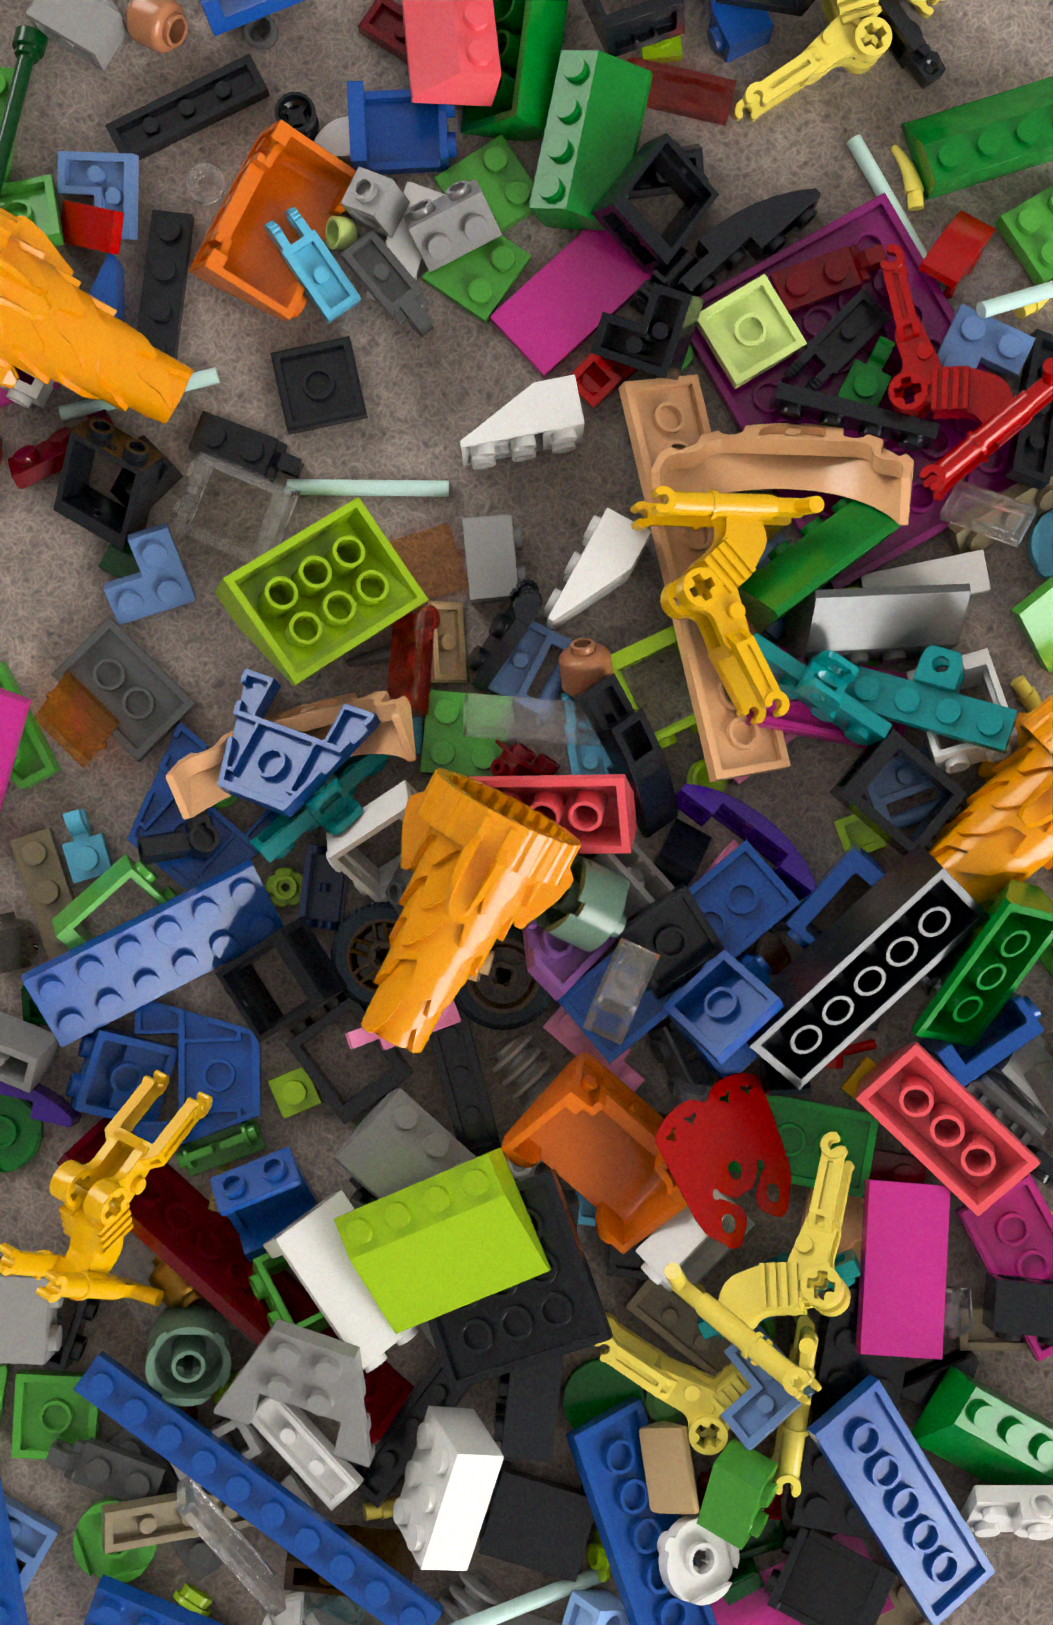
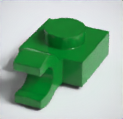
[837,336,895,407]

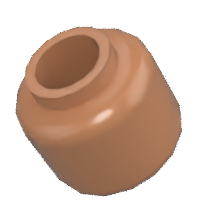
[125,0,188,53]
[558,638,613,701]

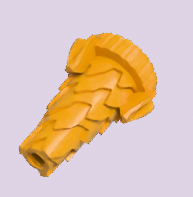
[0,207,194,424]
[928,695,1053,905]
[361,768,581,1053]

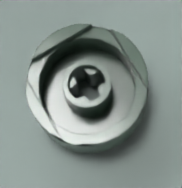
[535,854,630,952]
[145,1305,231,1406]

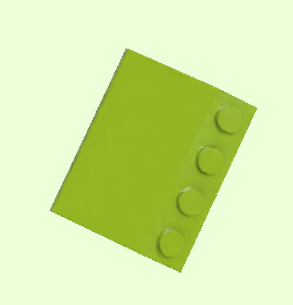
[214,497,429,686]
[334,1147,551,1334]

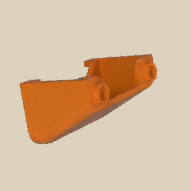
[189,119,356,322]
[501,1052,688,1254]

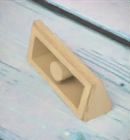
[416,601,468,685]
[639,1420,700,1514]

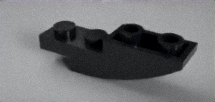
[677,188,821,297]
[575,673,678,838]

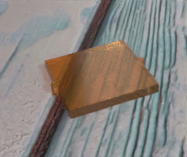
[389,523,469,599]
[34,672,120,768]

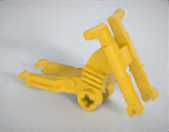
[630,486,824,725]
[0,1070,213,1307]

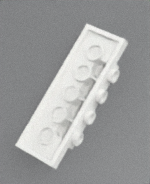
[960,1485,1053,1540]

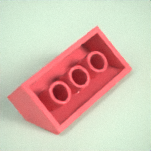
[401,0,501,107]
[469,774,637,854]
[855,1041,1041,1216]

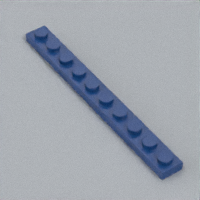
[73,1351,444,1625]

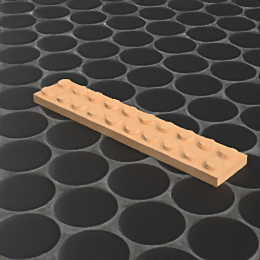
[618,374,791,783]

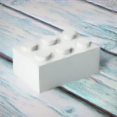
[393,1406,504,1571]

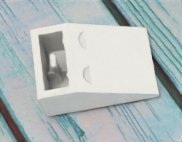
[460,374,585,470]
[544,508,651,631]

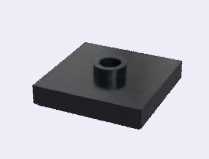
[270,336,368,435]
[618,883,725,1000]

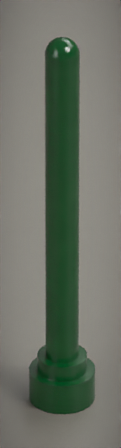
[0,25,48,194]

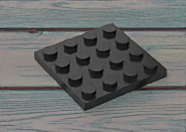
[427,1169,613,1392]

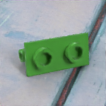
[176,1118,267,1177]

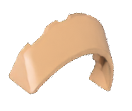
[651,423,914,525]
[166,691,417,820]

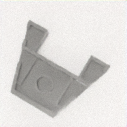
[214,1319,375,1468]

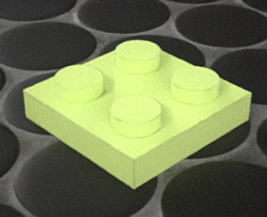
[696,274,807,389]

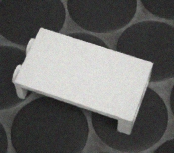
[263,1190,419,1373]

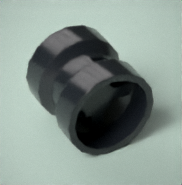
[275,92,319,141]

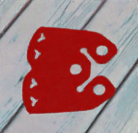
[655,1073,791,1249]

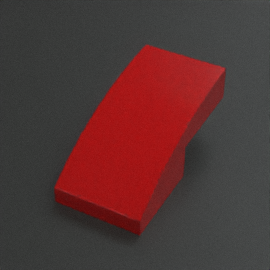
[61,200,124,255]
[918,210,996,289]
[570,353,638,409]

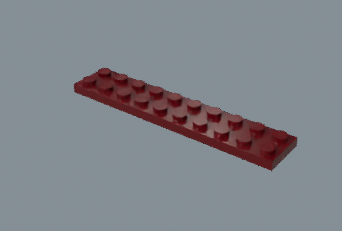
[56,1117,414,1446]

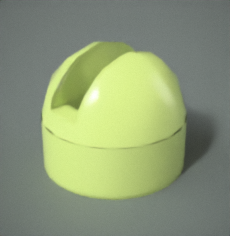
[325,216,359,250]

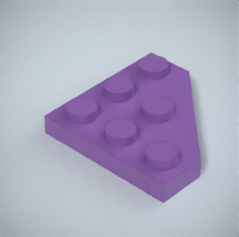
[522,919,618,1001]

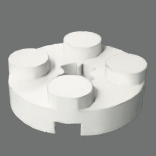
[657,1513,740,1606]

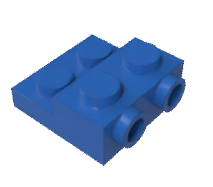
[662,949,784,1065]
[66,1026,178,1122]

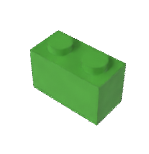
[697,1438,778,1550]

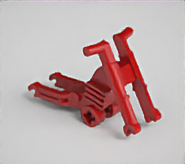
[880,244,1053,502]

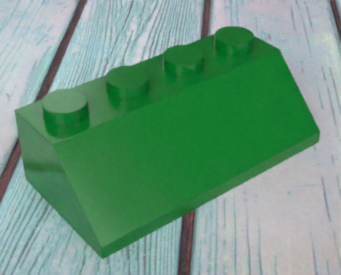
[460,0,568,142]
[529,50,653,231]
[901,76,1053,200]
[737,497,910,634]
[911,879,1053,1047]
[911,1365,1053,1485]

